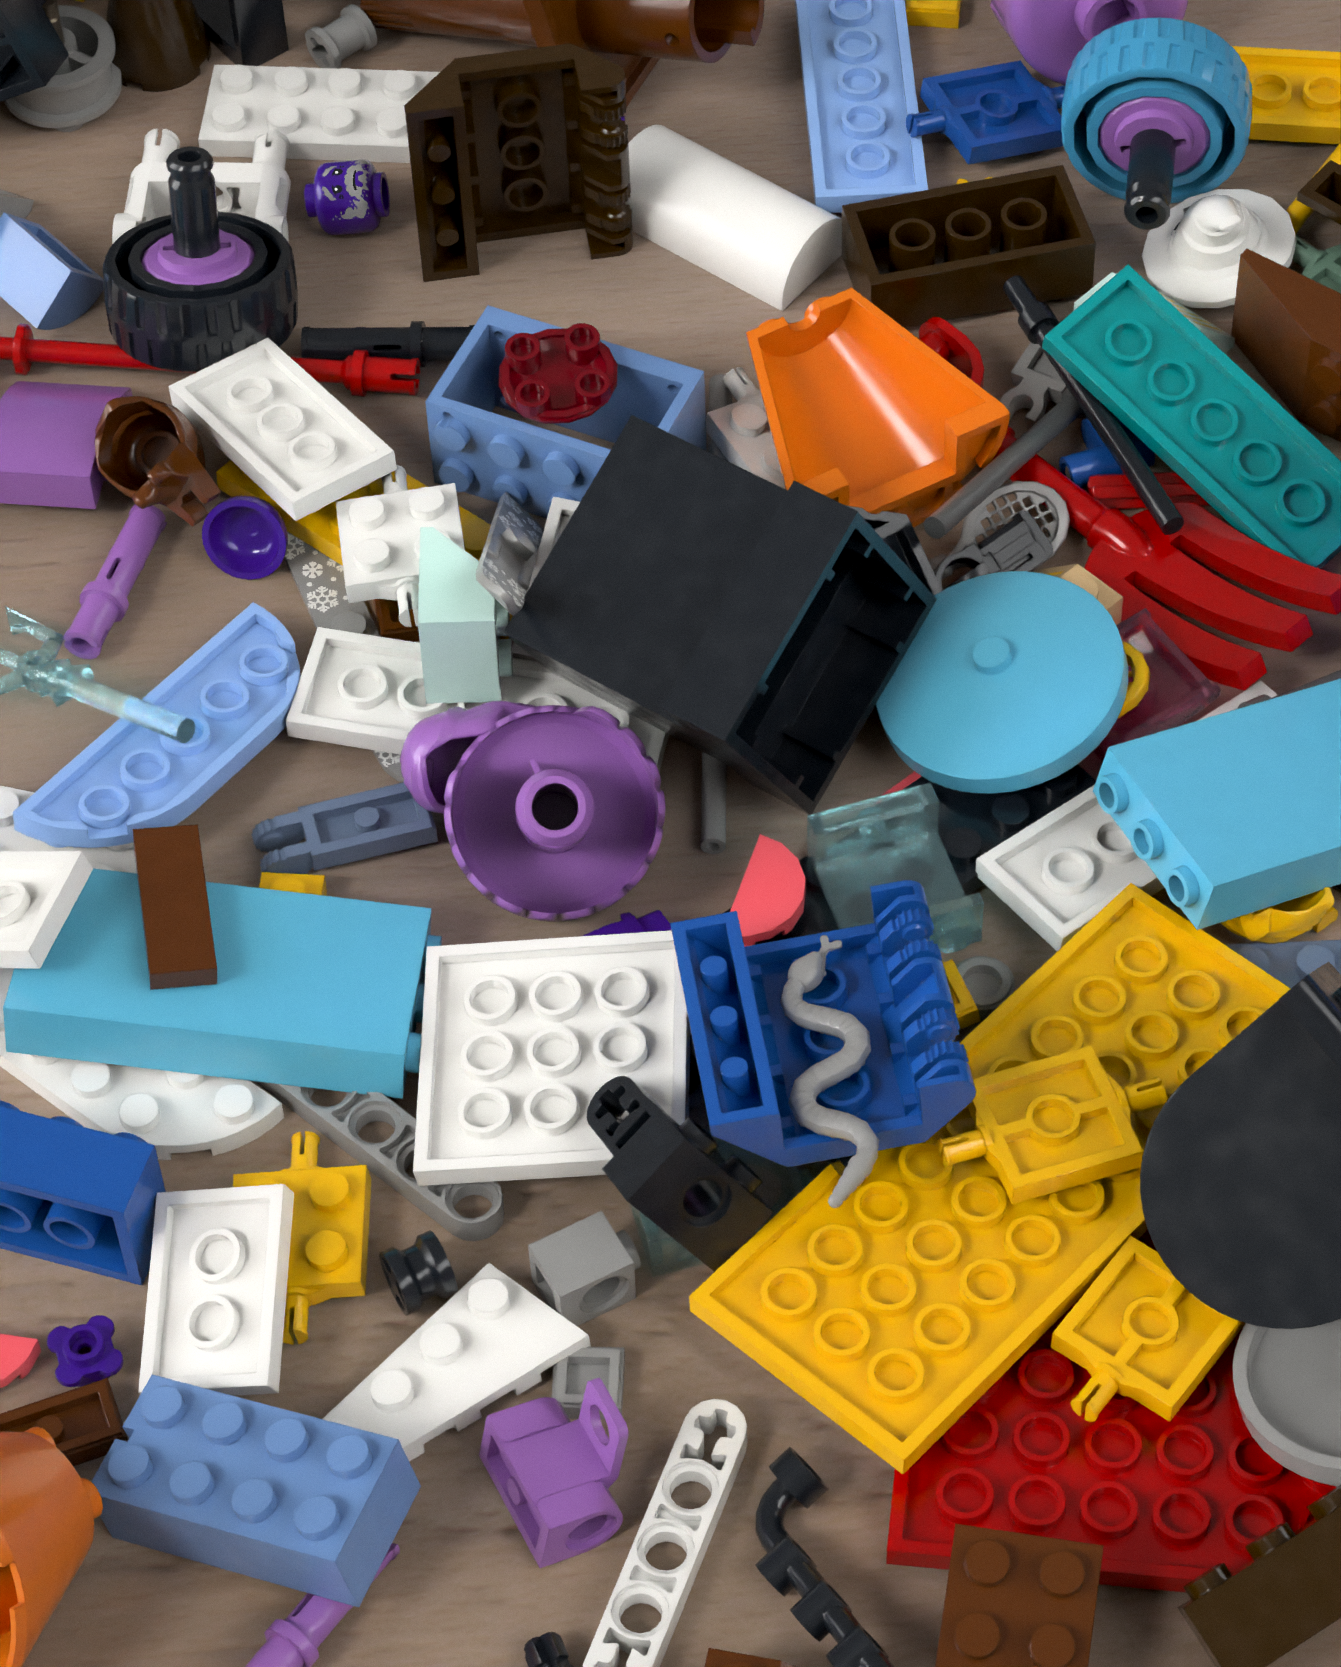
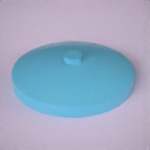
[876,571,1128,794]

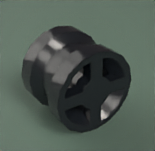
[379,1230,458,1316]

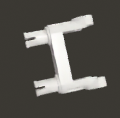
[112,129,291,244]

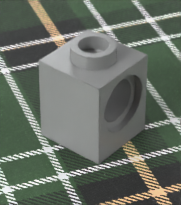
[528,1211,641,1326]

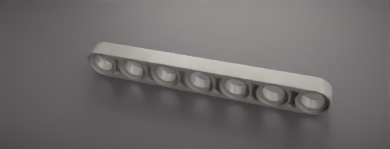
[255,1081,505,1241]

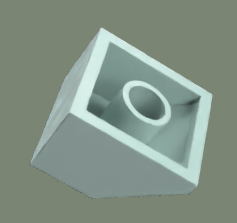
[418,527,513,704]

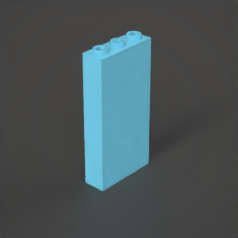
[1093,679,1341,930]
[3,868,442,1099]

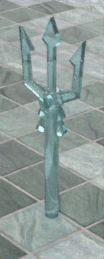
[0,606,195,743]

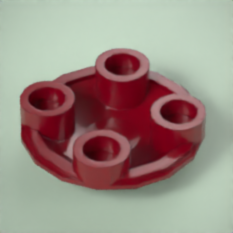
[499,323,618,424]

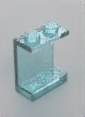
[807,782,984,953]

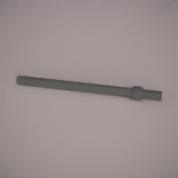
[924,388,1086,539]

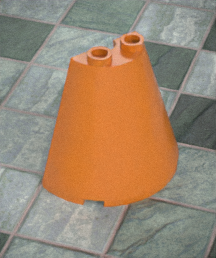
[746,287,1010,528]

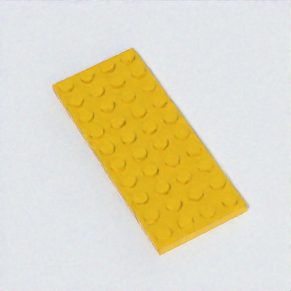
[689,883,1291,1474]

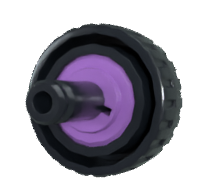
[103,146,298,372]

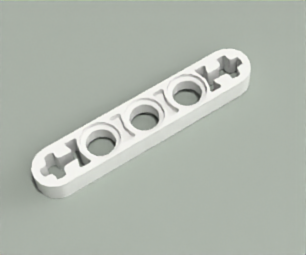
[583,1399,747,1667]

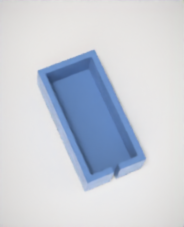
[91,1374,421,1608]

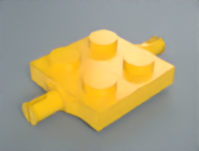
[937,1045,1167,1204]
[233,1131,371,1345]
[1051,1236,1246,1422]

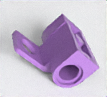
[479,1378,629,1568]

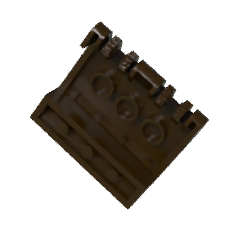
[404,43,633,282]

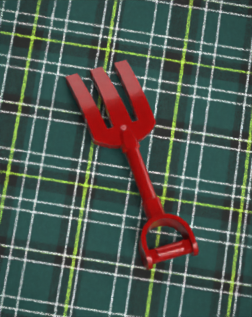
[918,317,1341,691]

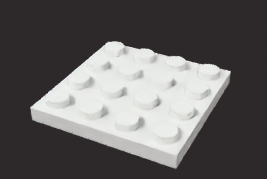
[413,930,690,1186]

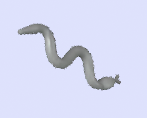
[780,935,879,1208]

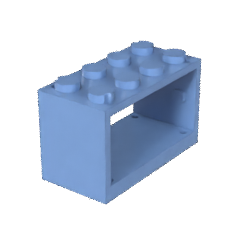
[425,305,707,518]

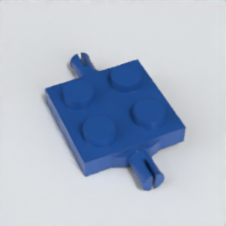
[906,60,1065,165]

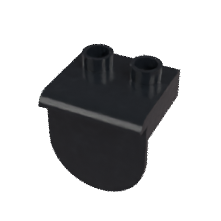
[1140,961,1341,1329]

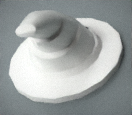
[1142,189,1297,308]

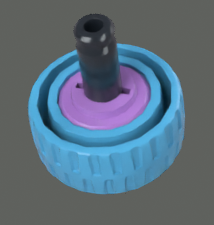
[1061,17,1252,230]

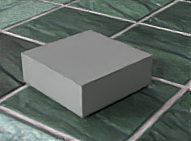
[551,1347,625,1420]

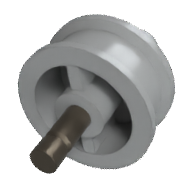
[4,0,122,132]

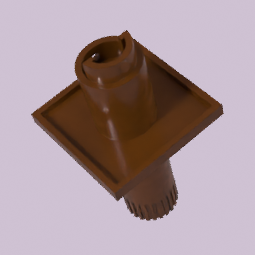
[360,0,764,106]

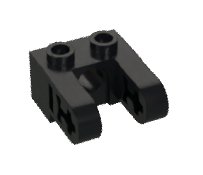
[587,1076,773,1272]

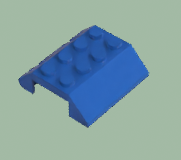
[670,880,976,1167]

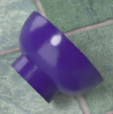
[202,496,288,580]

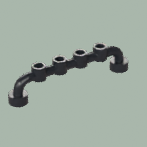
[755,1447,894,1667]

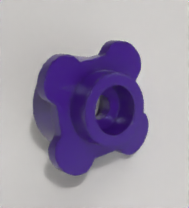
[47,1315,124,1387]

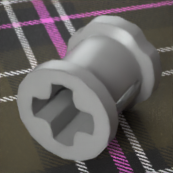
[305,4,377,69]

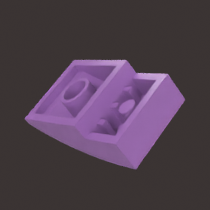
[0,381,132,509]

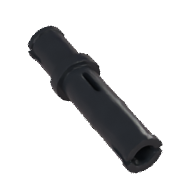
[301,321,475,367]

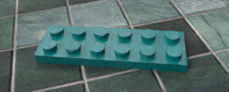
[1042,264,1341,569]

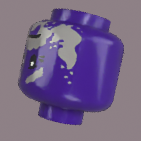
[304,159,390,235]

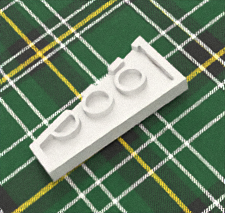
[323,1263,591,1462]

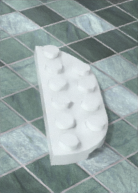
[0,968,284,1160]

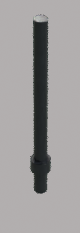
[1003,275,1184,535]

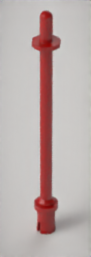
[0,323,420,397]

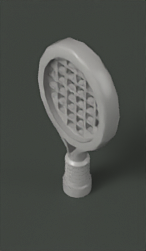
[929,481,1070,580]

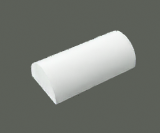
[625,125,842,311]

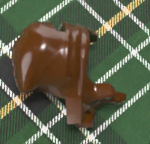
[94,396,221,527]

